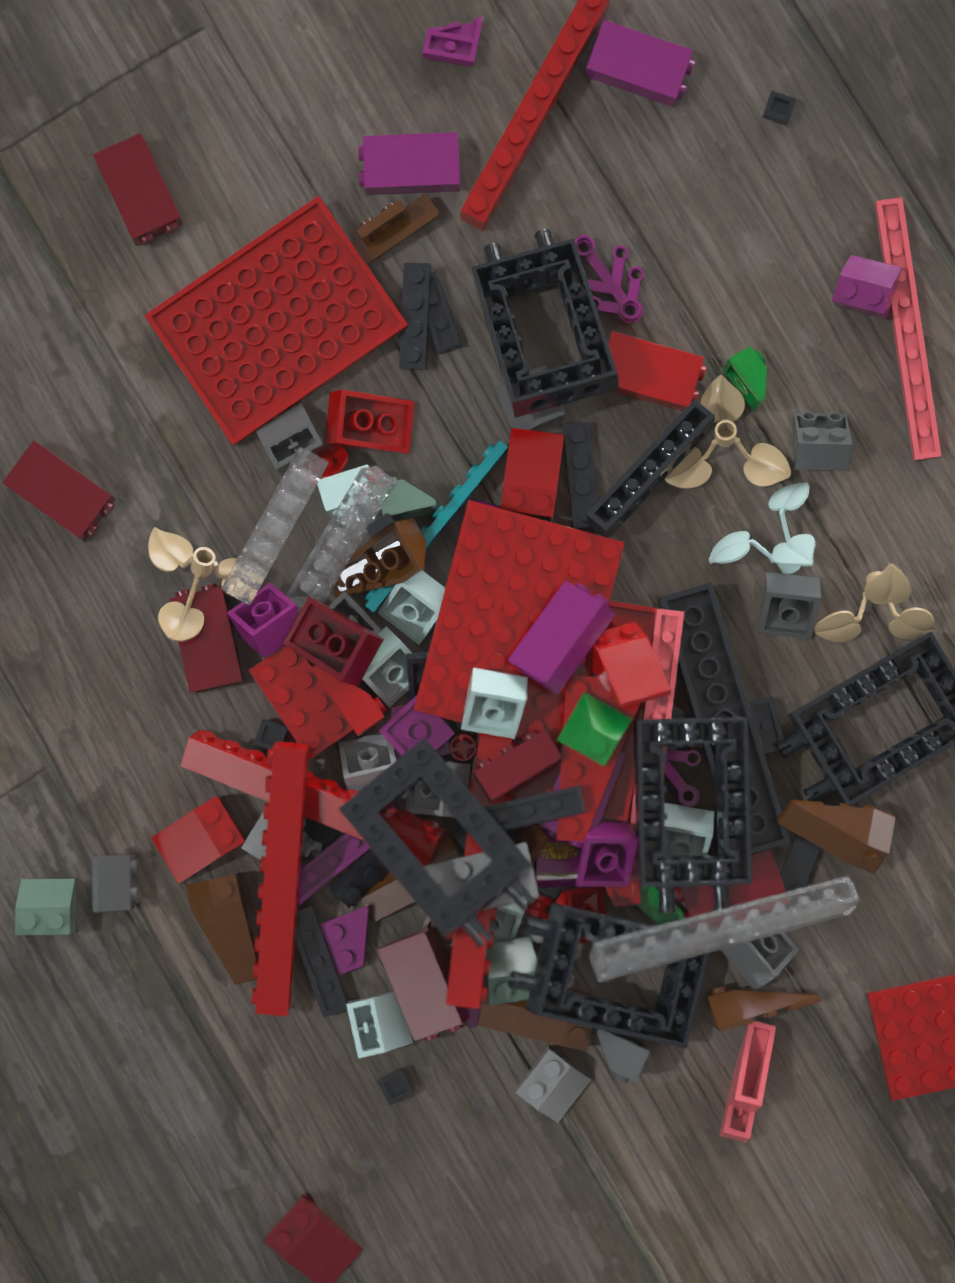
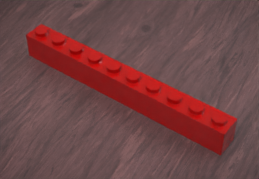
[460,0,610,232]
[180,730,445,866]
[446,733,518,1009]
[251,742,309,1017]

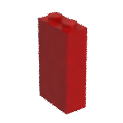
[608,331,706,411]

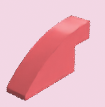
[719,1021,776,1143]

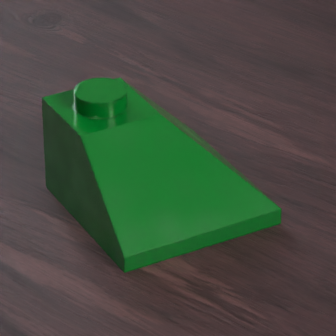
[722,346,767,412]
[557,692,632,767]

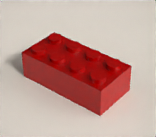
[249,645,354,760]

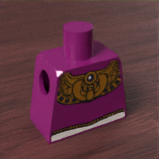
[533,835,581,888]

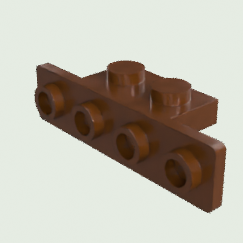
[352,194,440,266]

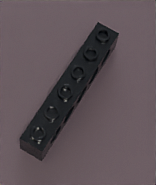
[586,399,715,538]

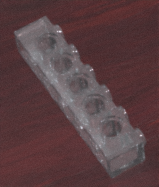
[221,447,329,605]
[285,466,397,613]

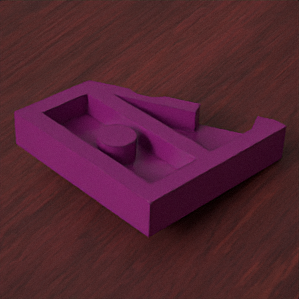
[422,17,483,67]
[319,905,370,975]

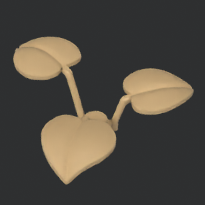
[665,375,791,489]
[148,528,268,642]
[813,563,935,643]

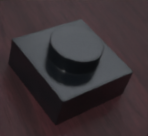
[762,90,797,126]
[254,719,288,749]
[377,1067,414,1105]

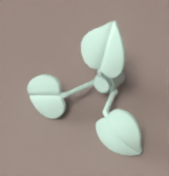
[709,482,815,574]

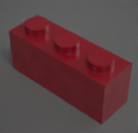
[473,730,562,804]

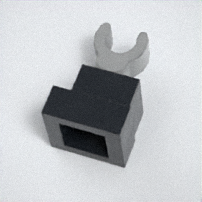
[302,818,341,857]

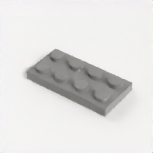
[424,842,539,923]

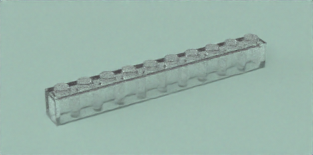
[589,876,860,982]

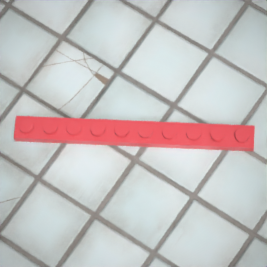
[874,197,941,461]
[629,609,684,880]

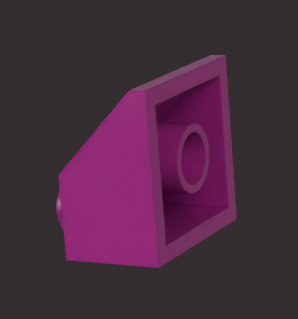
[832,255,902,320]
[227,583,298,659]
[576,822,639,886]

